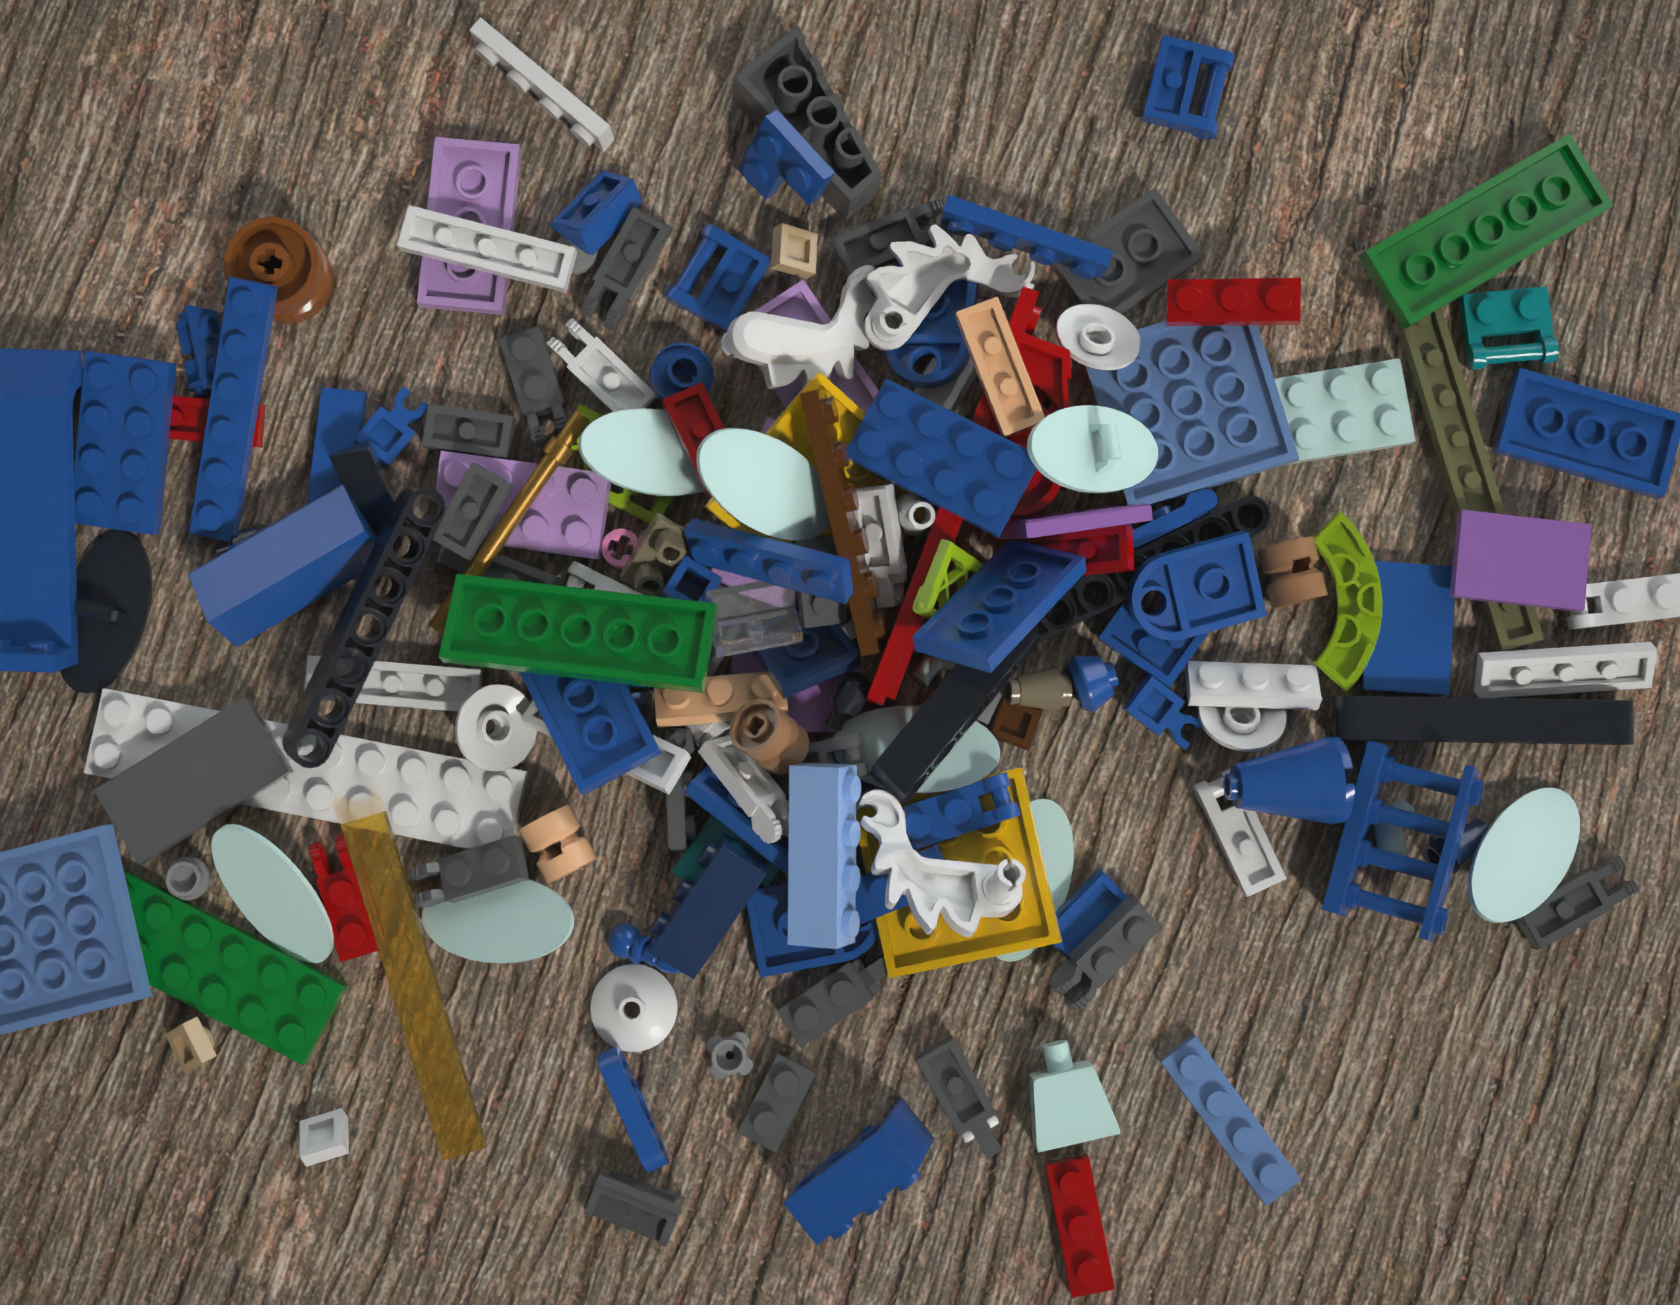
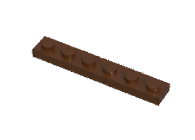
[800,389,889,657]

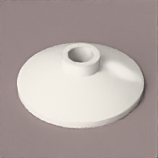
[1055,304,1141,370]
[455,684,537,771]
[1198,706,1286,752]
[590,964,678,1052]

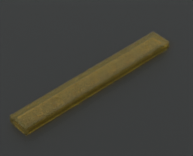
[341,811,487,1161]

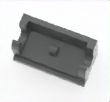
[584,1166,685,1247]

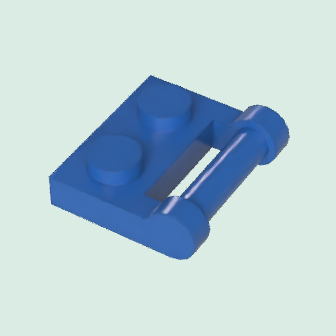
[1141,35,1235,140]
[663,223,771,333]

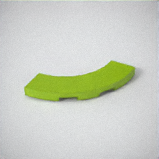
[1313,510,1383,693]

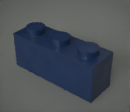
[648,832,767,979]

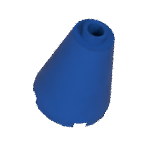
[1223,737,1355,824]

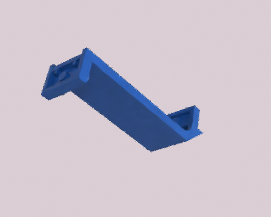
[0,348,84,673]

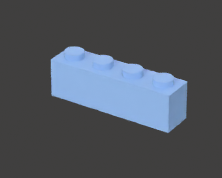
[788,763,861,949]

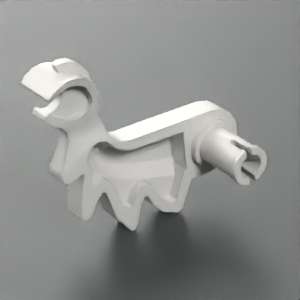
[864,224,1035,351]
[721,265,877,389]
[857,789,1026,937]

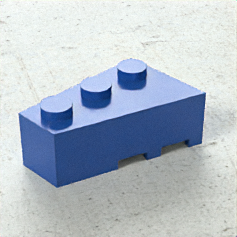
[783,1097,935,1245]

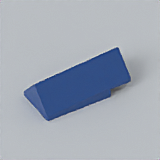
[188,483,378,647]

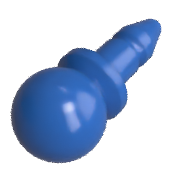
[608,923,681,974]

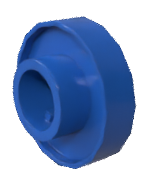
[650,343,714,400]

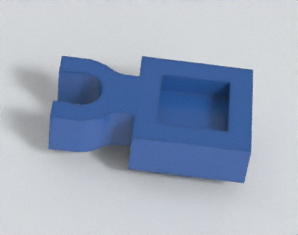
[354,386,428,468]
[1122,674,1203,750]

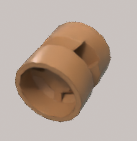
[1258,536,1328,609]
[729,698,809,775]

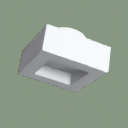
[299,1108,349,1167]

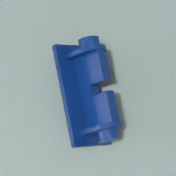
[175,305,222,398]

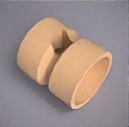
[519,804,598,885]

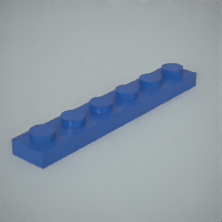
[189,277,278,543]

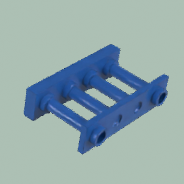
[1322,740,1484,942]

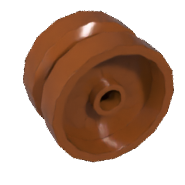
[223,216,334,325]

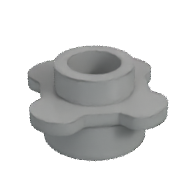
[707,1031,753,1079]

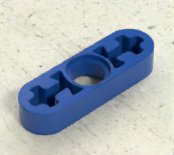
[597,1046,669,1173]

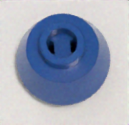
[1066,656,1119,712]

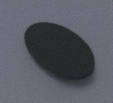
[60,533,152,694]

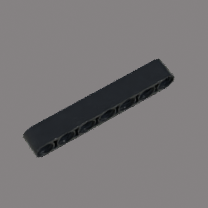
[282,486,446,769]
[1033,496,1271,643]
[1333,696,1634,745]

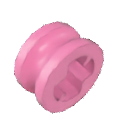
[601,528,638,569]

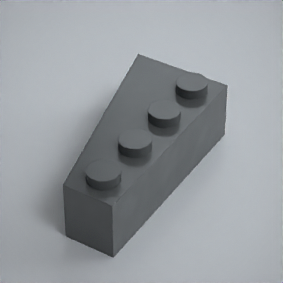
[732,25,882,221]

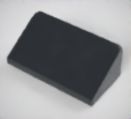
[329,439,397,532]

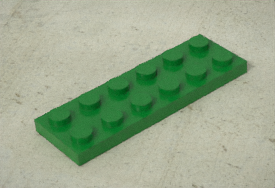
[1358,133,1614,330]
[439,574,718,693]
[123,867,348,1065]

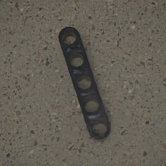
[869,629,1042,803]

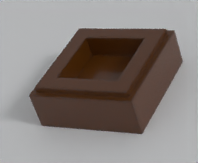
[989,695,1043,751]

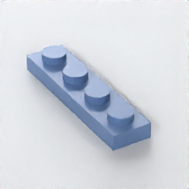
[1158,1034,1301,1206]

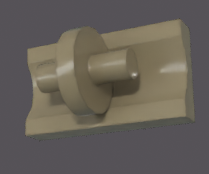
[620,513,688,597]

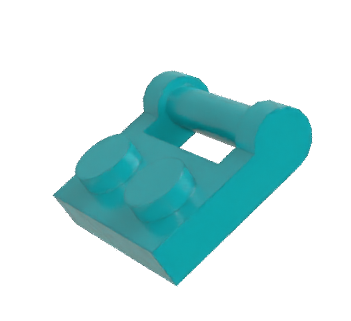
[1458,286,1559,370]

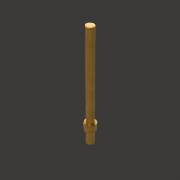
[428,410,591,634]

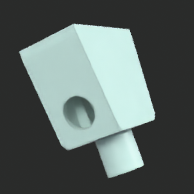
[1029,1040,1121,1153]

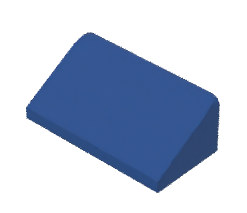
[550,170,642,255]

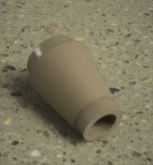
[1005,668,1072,711]

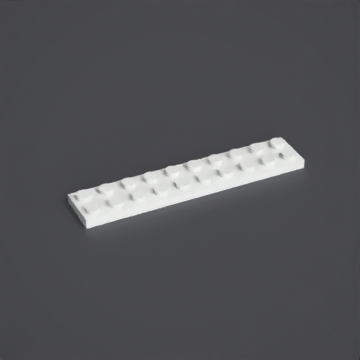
[84,688,529,849]

